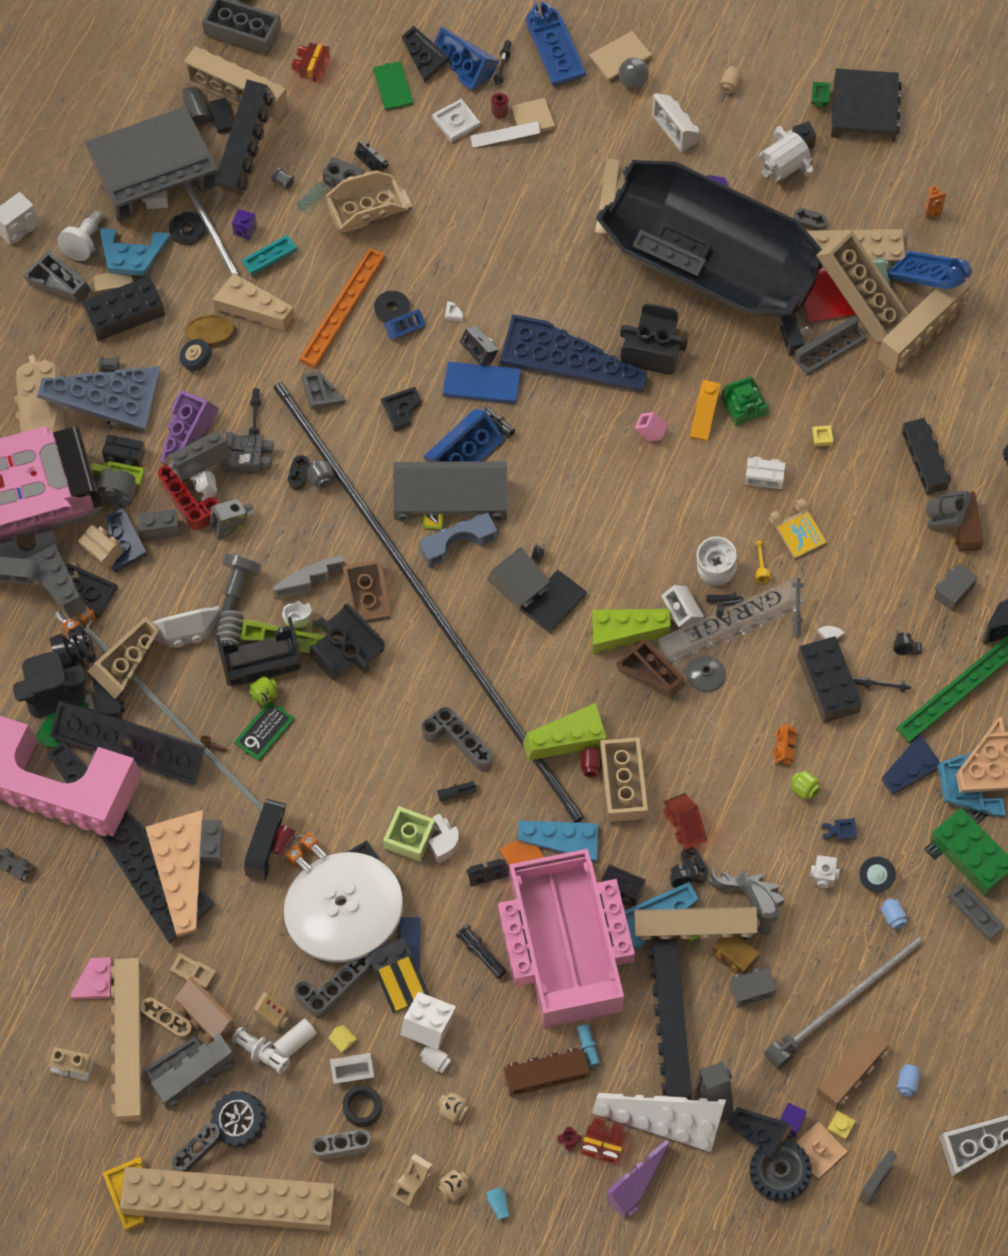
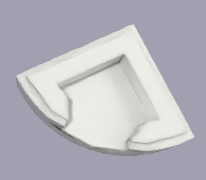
[445,301,463,322]
[817,626,845,640]

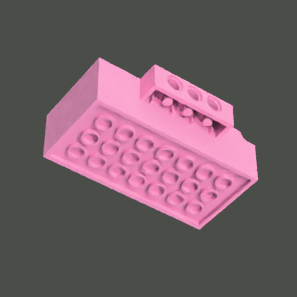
[498,849,635,1028]

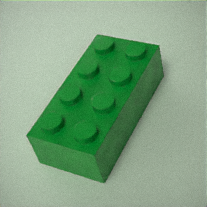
[930,808,1008,897]

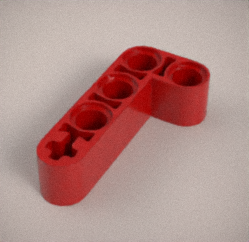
[158,465,220,530]

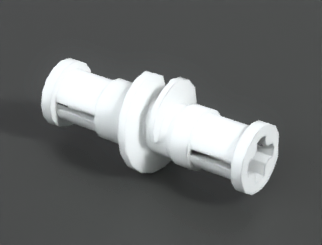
[232,1027,290,1075]

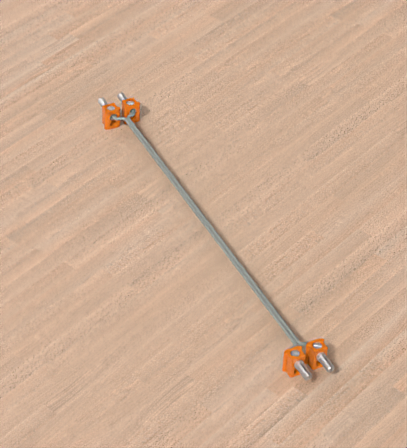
[55,605,326,872]

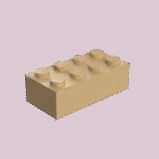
[600,737,648,822]

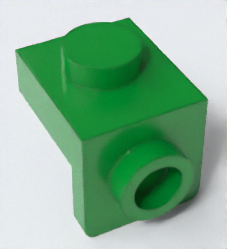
[811,81,831,107]

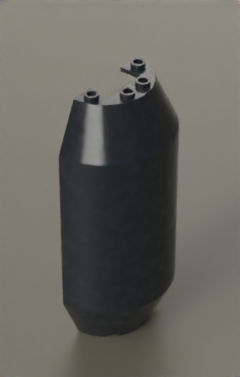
[596,160,823,317]

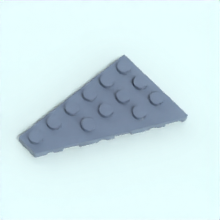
[37,366,160,431]

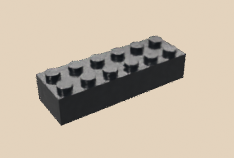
[215,79,275,195]

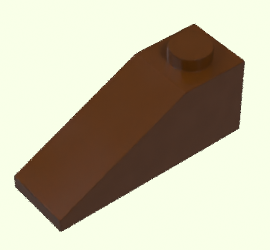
[953,491,984,552]

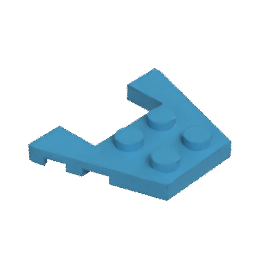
[100,228,170,276]
[938,752,1006,818]

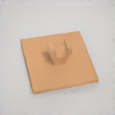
[796,1121,848,1179]

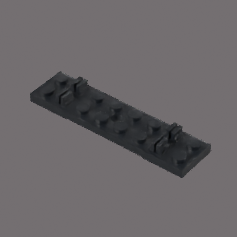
[50,699,206,785]

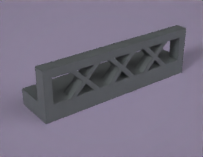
[633,230,707,277]
[794,315,867,375]

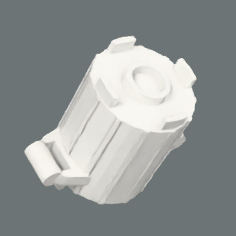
[756,126,813,183]

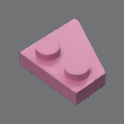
[71,957,112,1000]

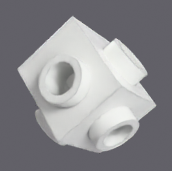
[810,855,839,888]

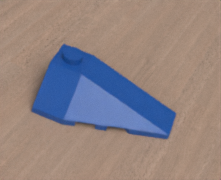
[434,27,499,90]

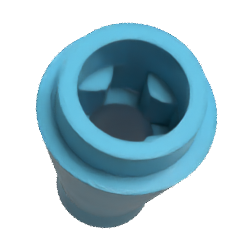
[486,1187,510,1220]

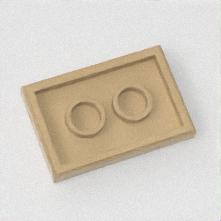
[589,31,652,82]

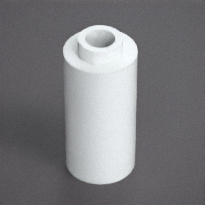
[273,1018,317,1058]

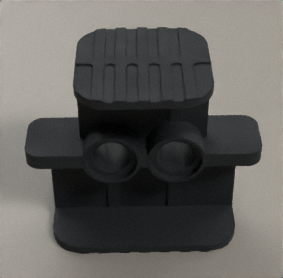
[620,303,688,374]
[309,603,385,681]
[13,652,86,718]

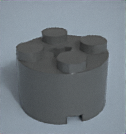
[94,468,137,510]

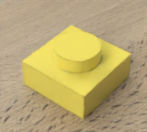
[812,425,833,447]
[827,1111,855,1140]

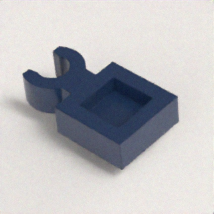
[821,818,857,841]

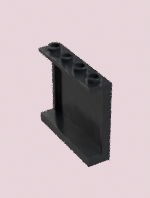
[831,68,902,141]

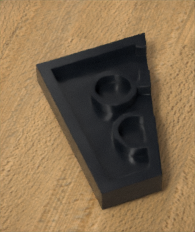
[401,26,450,82]
[727,1107,792,1161]

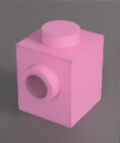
[635,412,668,442]

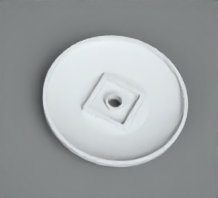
[284,852,403,962]

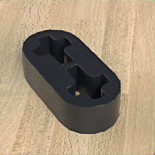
[288,455,310,490]
[681,847,708,883]

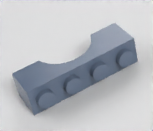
[419,513,497,568]

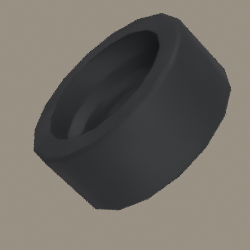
[343,1085,382,1127]

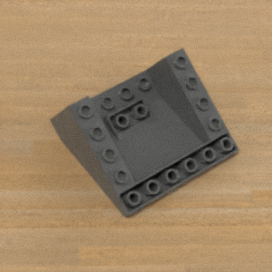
[85,107,218,222]

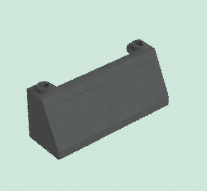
[393,461,507,521]

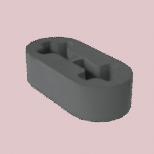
[794,208,827,231]

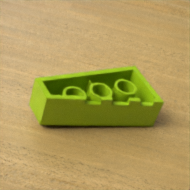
[592,609,670,654]
[523,703,606,760]

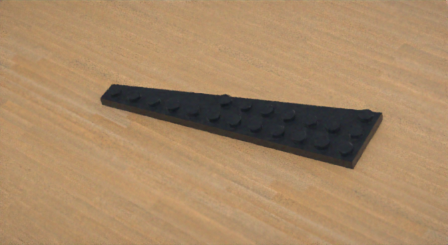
[48,741,215,944]

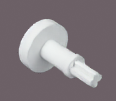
[57,210,103,261]

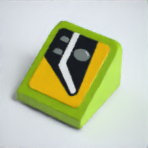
[423,514,444,530]

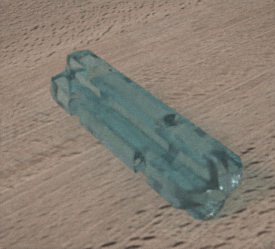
[297,181,326,211]

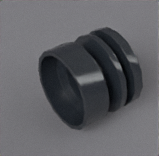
[50,625,97,669]

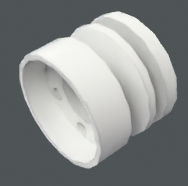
[696,537,737,586]

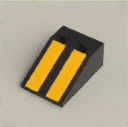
[368,937,430,1013]

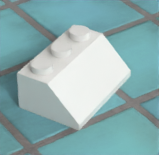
[652,93,700,153]

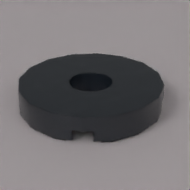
[169,212,205,245]
[374,291,410,323]

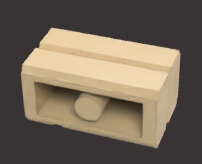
[78,525,123,567]

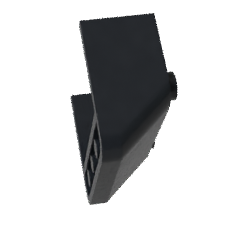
[215,617,302,687]

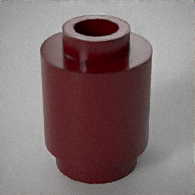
[491,93,509,118]
[581,747,601,777]

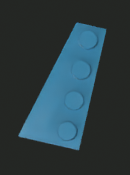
[518,820,598,863]
[624,882,698,951]

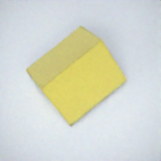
[329,1025,357,1053]

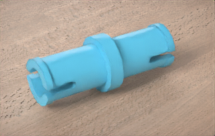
[577,1024,600,1067]

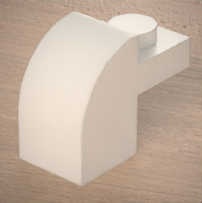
[428,814,459,864]

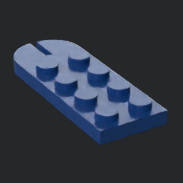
[527,2,586,86]
[887,251,972,289]

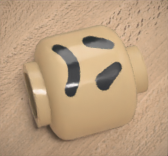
[437,1092,469,1123]
[438,1170,470,1201]

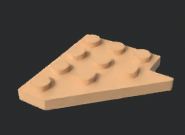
[956,717,1008,793]

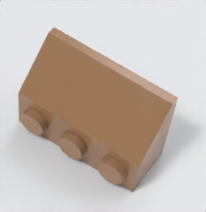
[175,976,236,1043]

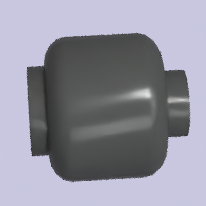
[307,460,334,489]

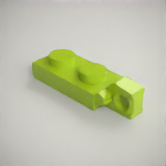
[91,461,145,488]

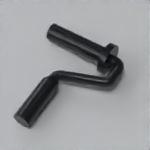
[706,591,744,618]

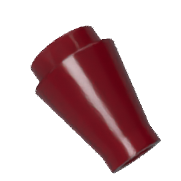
[271,825,296,856]

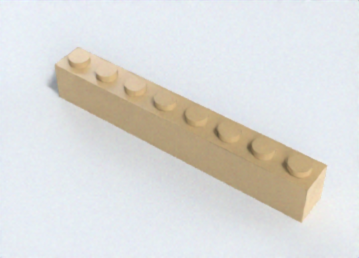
[111,958,142,1122]

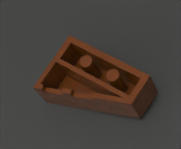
[616,638,685,698]

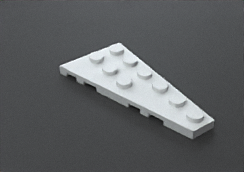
[593,1093,726,1152]

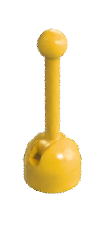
[755,540,771,583]

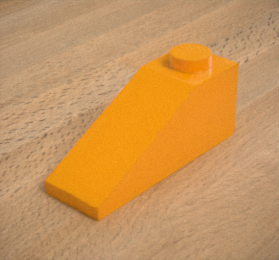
[690,380,721,442]

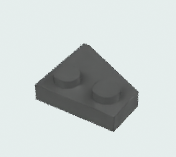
[301,372,345,409]

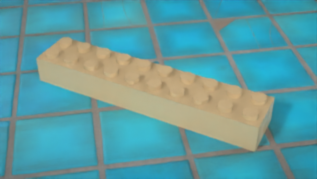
[120,1167,334,1231]

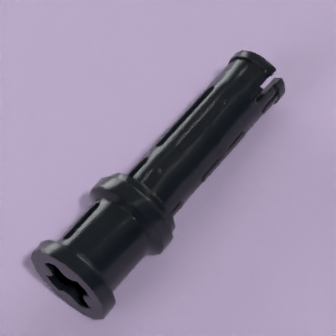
[456,924,507,979]

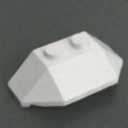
[152,606,221,648]

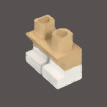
[49,1047,94,1081]

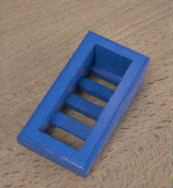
[384,309,426,339]

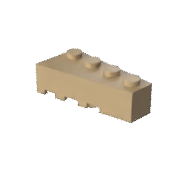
[212,273,295,331]

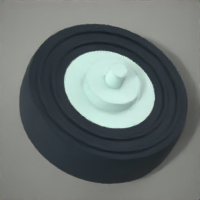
[859,856,896,892]

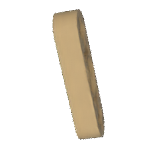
[140,998,192,1039]

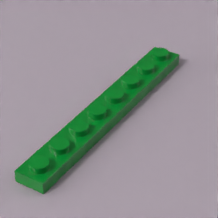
[896,636,1008,744]

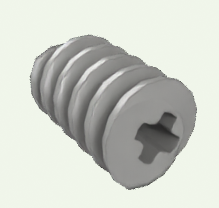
[214,611,245,649]

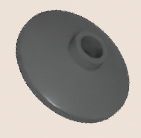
[687,656,725,692]

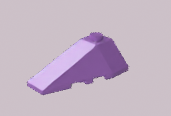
[161,390,219,465]
[607,1140,669,1219]

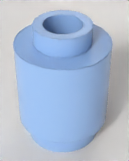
[880,898,908,930]
[896,1064,921,1097]

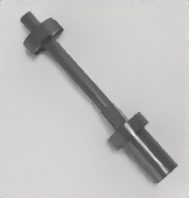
[791,578,804,635]

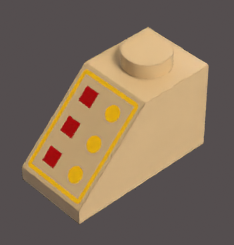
[254,992,289,1033]

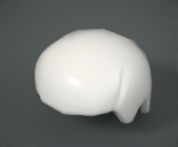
[282,601,312,628]

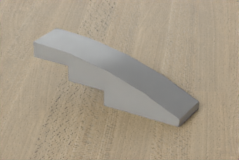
[273,554,346,599]

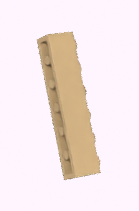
[635,907,757,940]

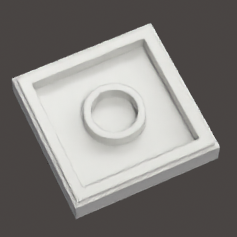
[432,99,481,143]

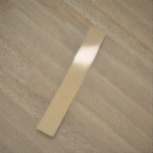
[595,158,619,234]

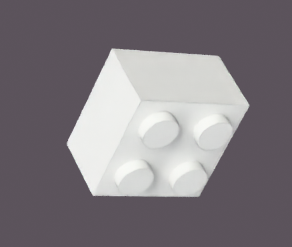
[0,192,39,245]
[400,992,456,1050]

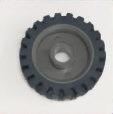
[750,1139,812,1203]

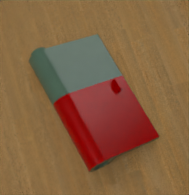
[805,258,890,323]

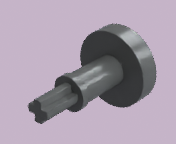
[220,554,262,613]

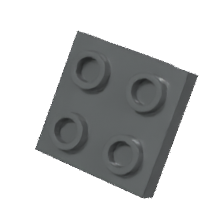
[926,491,972,530]

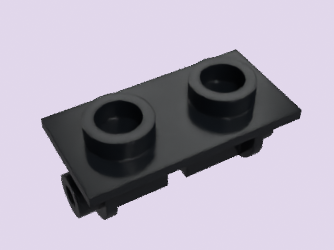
[354,140,389,171]
[466,858,509,886]

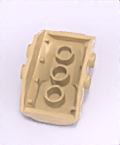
[326,170,412,232]
[14,361,69,433]

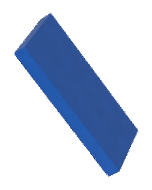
[443,361,521,404]

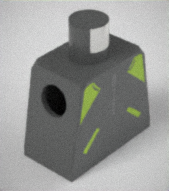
[209,499,254,540]

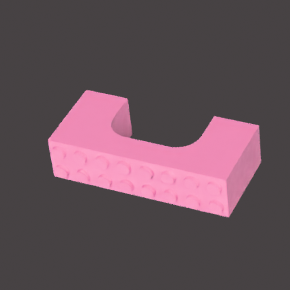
[0,716,142,836]

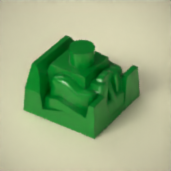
[720,376,769,426]

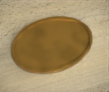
[185,315,234,345]

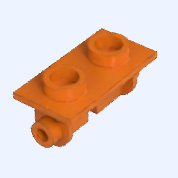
[925,186,946,218]
[773,723,797,766]

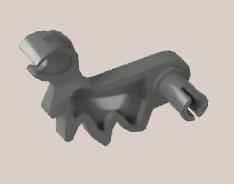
[709,869,784,935]

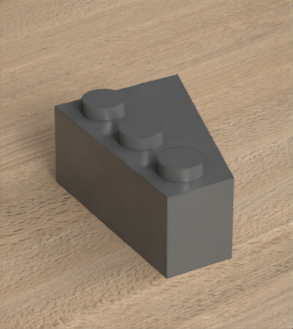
[23,250,91,303]
[696,1062,734,1122]

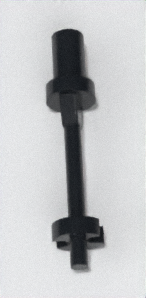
[493,40,512,86]
[249,388,261,436]
[853,676,911,692]

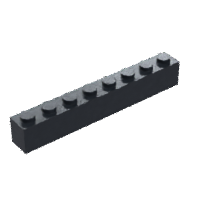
[649,938,692,1100]

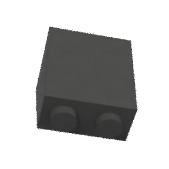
[487,547,550,609]

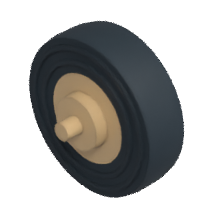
[179,339,212,371]

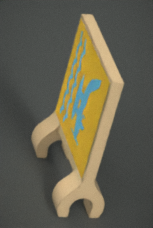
[769,498,827,559]

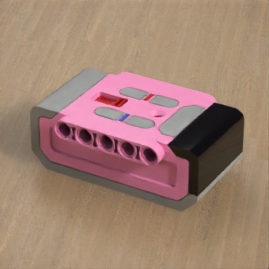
[0,427,102,540]

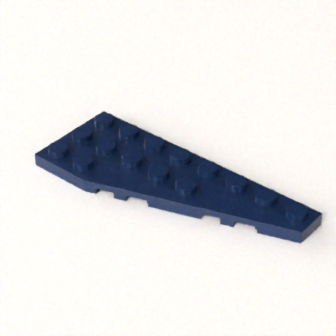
[500,314,648,393]

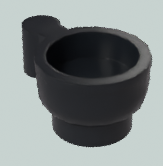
[893,632,922,656]
[670,865,700,888]

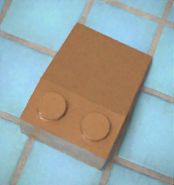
[343,559,391,620]

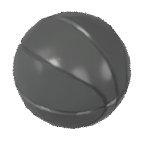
[618,57,649,89]

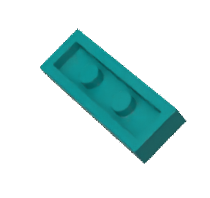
[241,234,297,276]

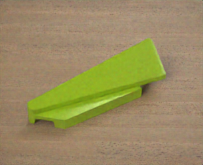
[240,619,336,653]

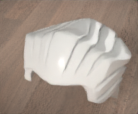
[190,470,217,501]

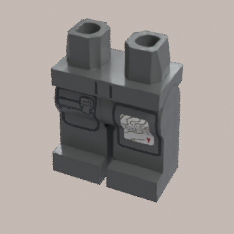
[221,432,274,473]

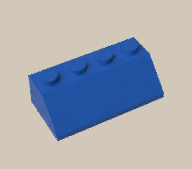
[423,409,505,462]

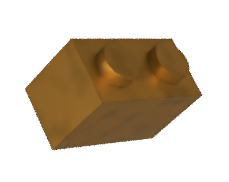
[712,934,759,975]

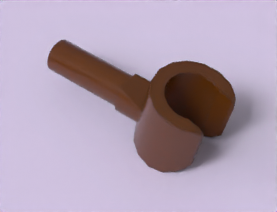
[200,735,227,752]

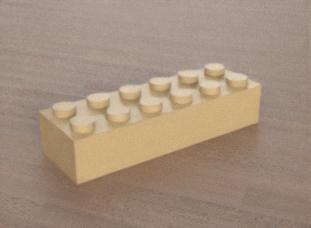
[184,46,288,124]
[816,231,909,342]
[878,281,971,372]

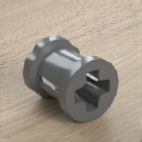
[271,167,295,190]
[98,356,120,372]

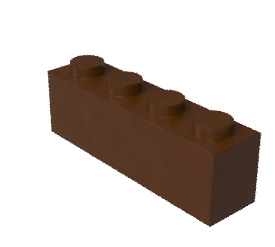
[504,1048,589,1097]

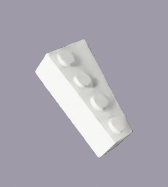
[939,1115,1008,1177]

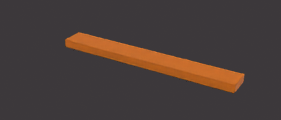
[299,247,386,369]

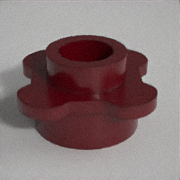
[557,1127,582,1151]

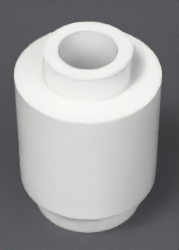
[420,1046,452,1074]

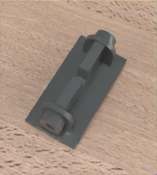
[0,848,35,881]

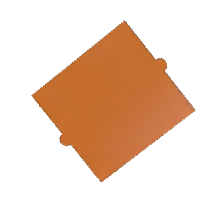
[499,840,544,866]

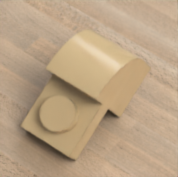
[392,1154,432,1206]

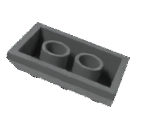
[164,430,230,481]

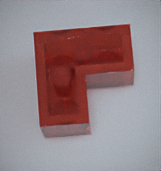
[663,793,708,849]

